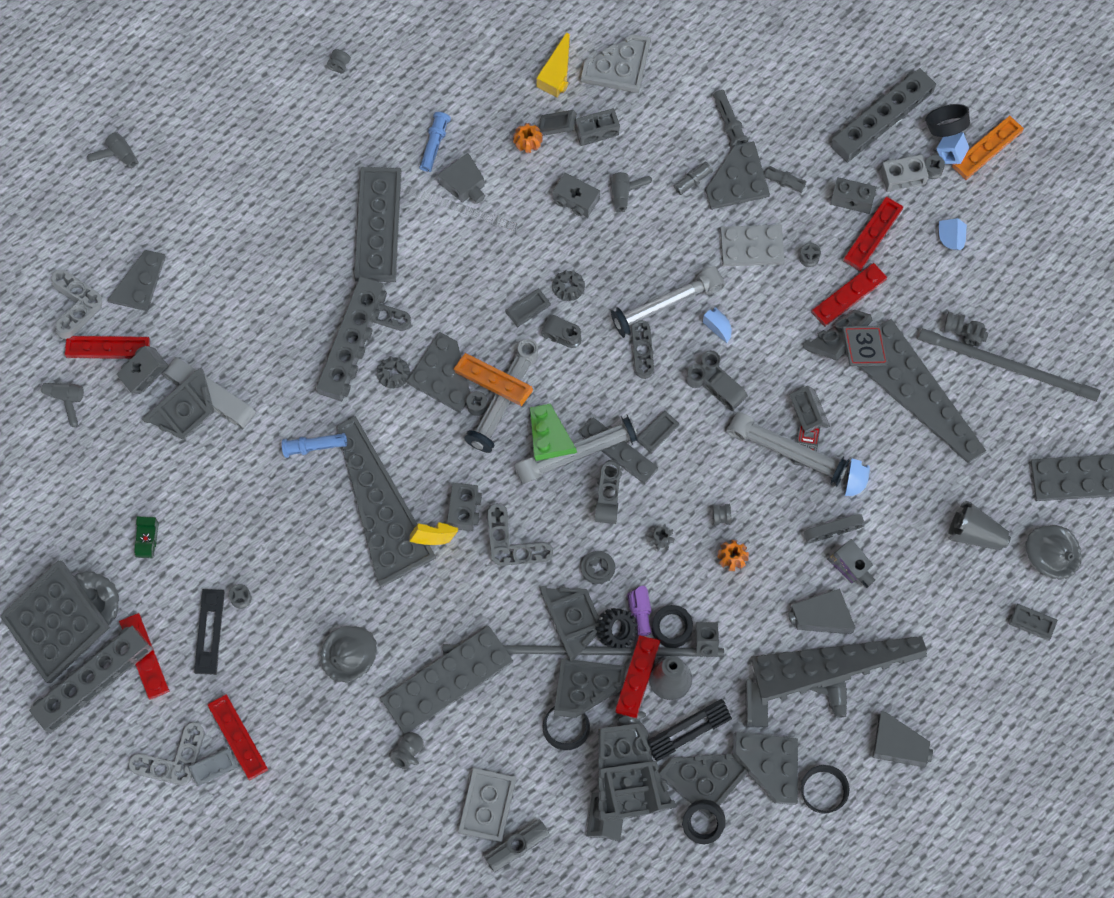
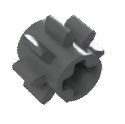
[961,321,989,346]
[648,524,675,551]

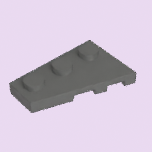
[108,250,166,311]

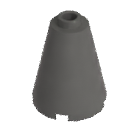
[948,501,1011,550]
[649,656,692,700]

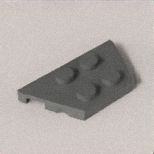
[142,367,214,439]
[540,586,600,662]

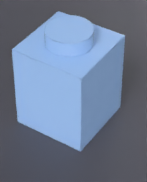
[937,132,969,164]

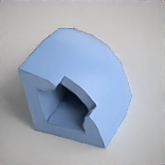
[939,218,967,250]
[703,307,732,343]
[845,459,870,496]

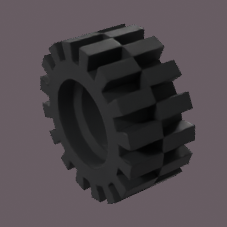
[596,608,638,649]

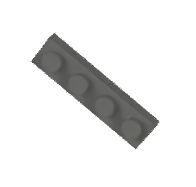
[580,417,658,485]

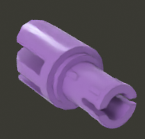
[627,586,652,636]

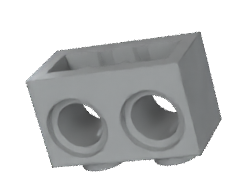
[881,155,928,192]

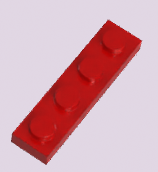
[843,196,904,272]
[811,263,887,327]
[65,336,150,359]
[119,613,170,700]
[616,635,660,719]
[207,694,268,781]

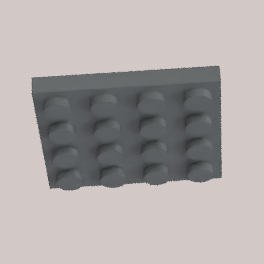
[0,561,110,683]

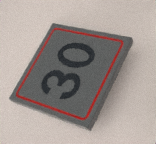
[842,326,888,366]

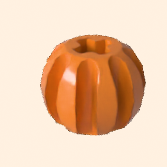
[513,123,543,153]
[717,540,749,572]

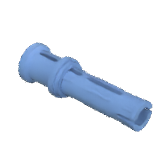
[419,112,451,172]
[282,433,347,458]

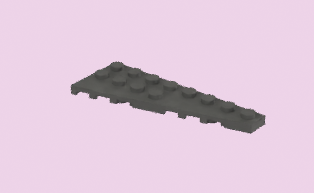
[843,319,986,463]
[337,416,436,588]
[751,636,927,705]

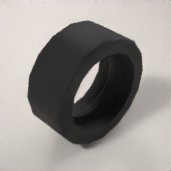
[652,605,693,648]
[682,799,726,845]

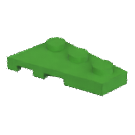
[530,403,577,461]

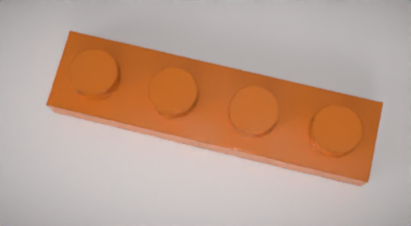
[952,115,1024,180]
[454,353,533,406]

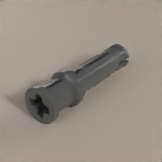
[713,90,749,147]

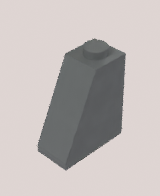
[788,588,856,634]
[872,711,933,768]

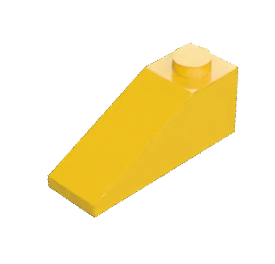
[536,32,570,97]

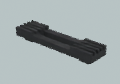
[194,589,225,675]
[647,698,732,762]

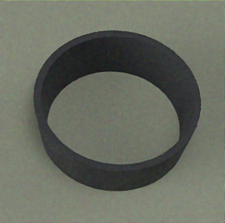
[925,104,970,137]
[543,706,590,750]
[801,765,850,814]

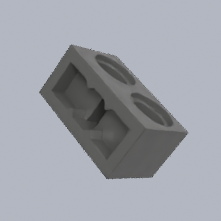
[575,108,620,146]
[447,483,482,532]

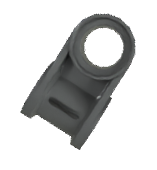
[541,315,582,348]

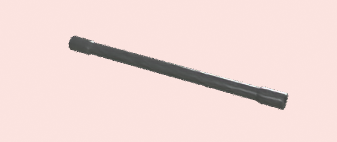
[918,328,1101,402]

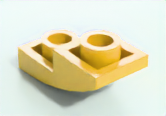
[410,522,458,545]

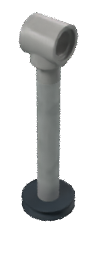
[611,266,726,338]

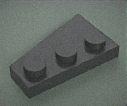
[803,309,873,361]

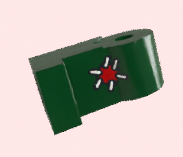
[134,516,159,559]

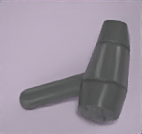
[87,132,139,169]
[611,172,652,212]
[41,383,84,427]
[809,681,847,718]

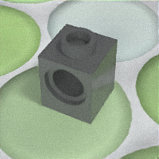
[695,622,719,656]

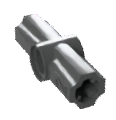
[484,819,550,873]

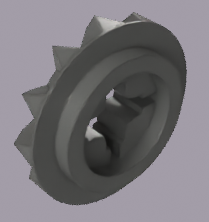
[552,270,585,301]
[377,356,410,389]
[581,551,615,585]

